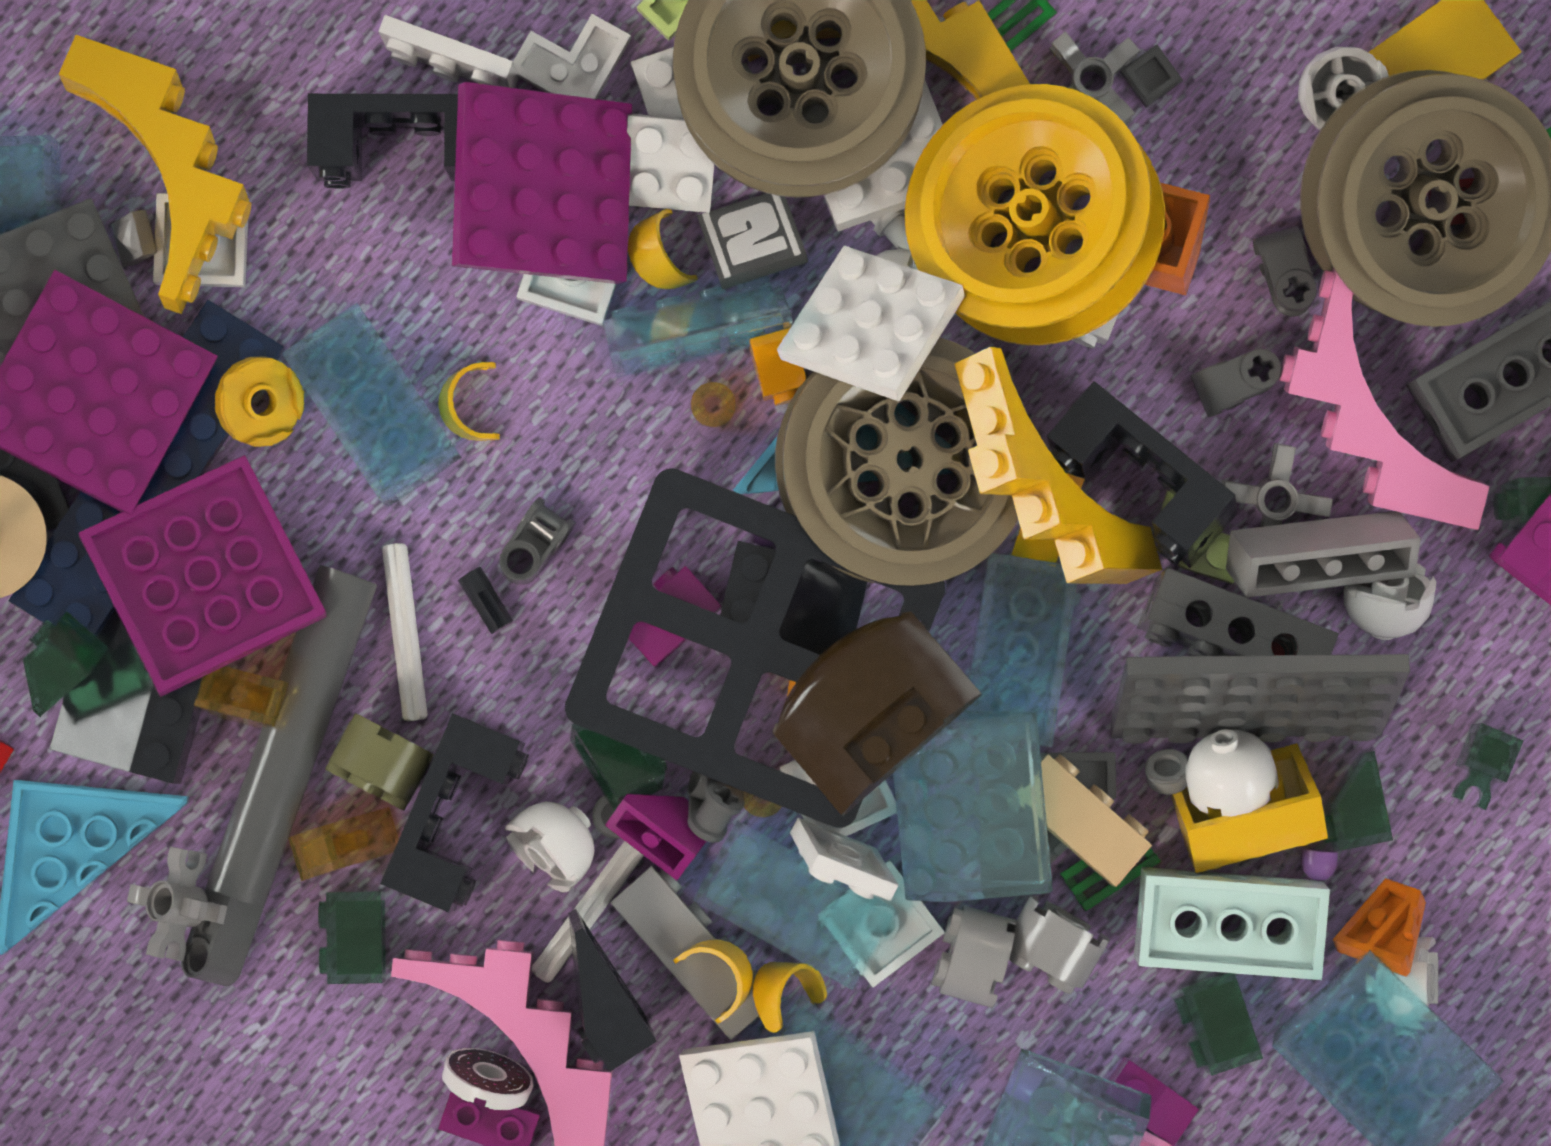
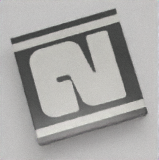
[697,193,808,290]

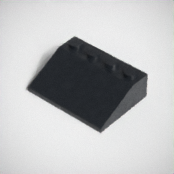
[50,609,212,784]

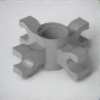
[1049,31,1140,124]
[1221,443,1333,527]
[127,846,227,962]

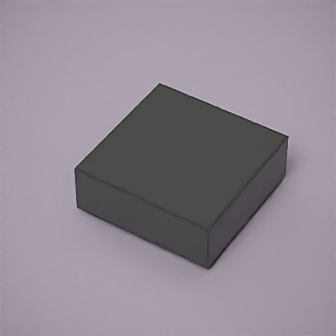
[1120,45,1183,108]

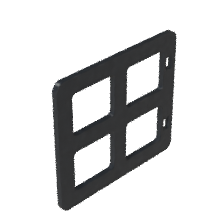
[565,468,945,828]

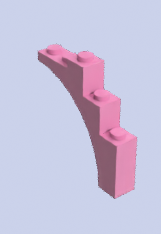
[1279,268,1490,530]
[391,940,613,1146]

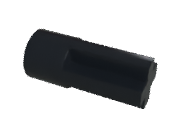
[458,567,513,634]

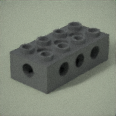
[1406,301,1551,462]
[1137,568,1339,656]

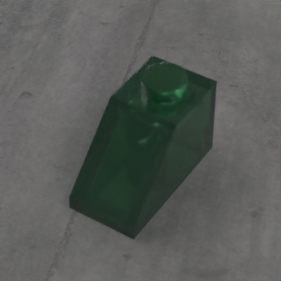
[23,611,108,717]
[570,723,667,811]
[1323,751,1393,851]

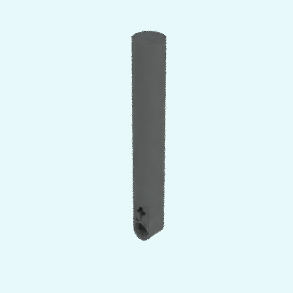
[181,565,378,986]

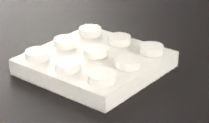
[802,80,943,231]
[777,246,965,401]
[679,1031,840,1146]

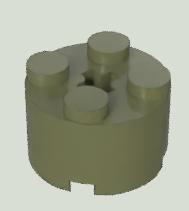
[325,713,434,811]

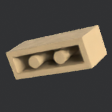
[1010,754,1152,887]

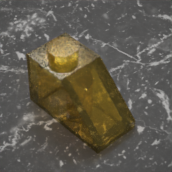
[194,666,289,728]
[288,807,399,881]

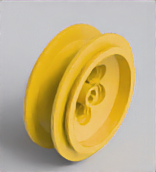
[905,84,1165,345]

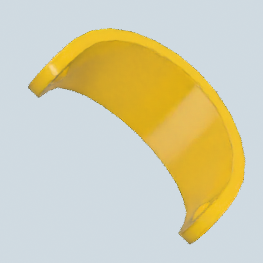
[628,209,698,290]
[438,362,500,441]
[673,940,753,1024]
[753,962,827,1033]

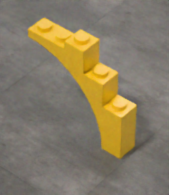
[747,0,1030,100]
[59,35,252,314]
[954,347,1163,584]

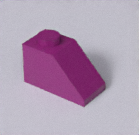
[605,794,707,881]
[1099,1057,1199,1146]

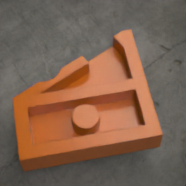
[1332,878,1426,977]

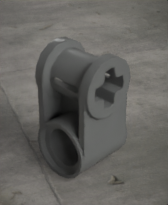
[1253,226,1317,317]
[1190,349,1281,418]
[500,497,576,585]
[687,771,745,843]

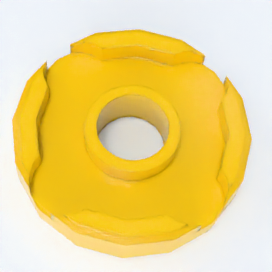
[215,356,304,447]

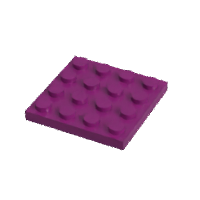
[452,82,632,284]
[0,270,218,515]
[78,455,327,697]

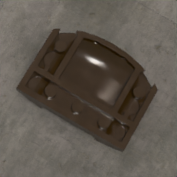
[772,611,983,816]

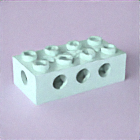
[1134,867,1330,980]

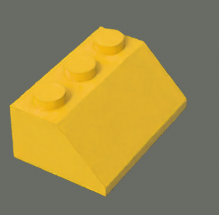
[1171,743,1328,873]

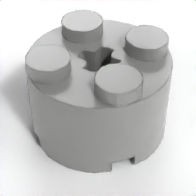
[1009,895,1110,994]
[931,905,1017,1008]

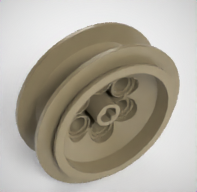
[673,0,926,198]
[1300,70,1551,327]
[775,337,1018,586]

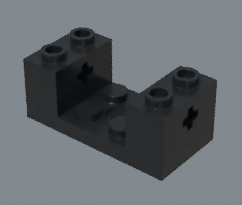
[307,93,458,189]
[1047,381,1237,568]
[380,713,529,912]

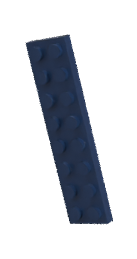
[8,300,285,651]

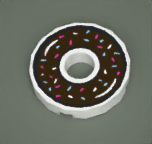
[442,1048,534,1110]

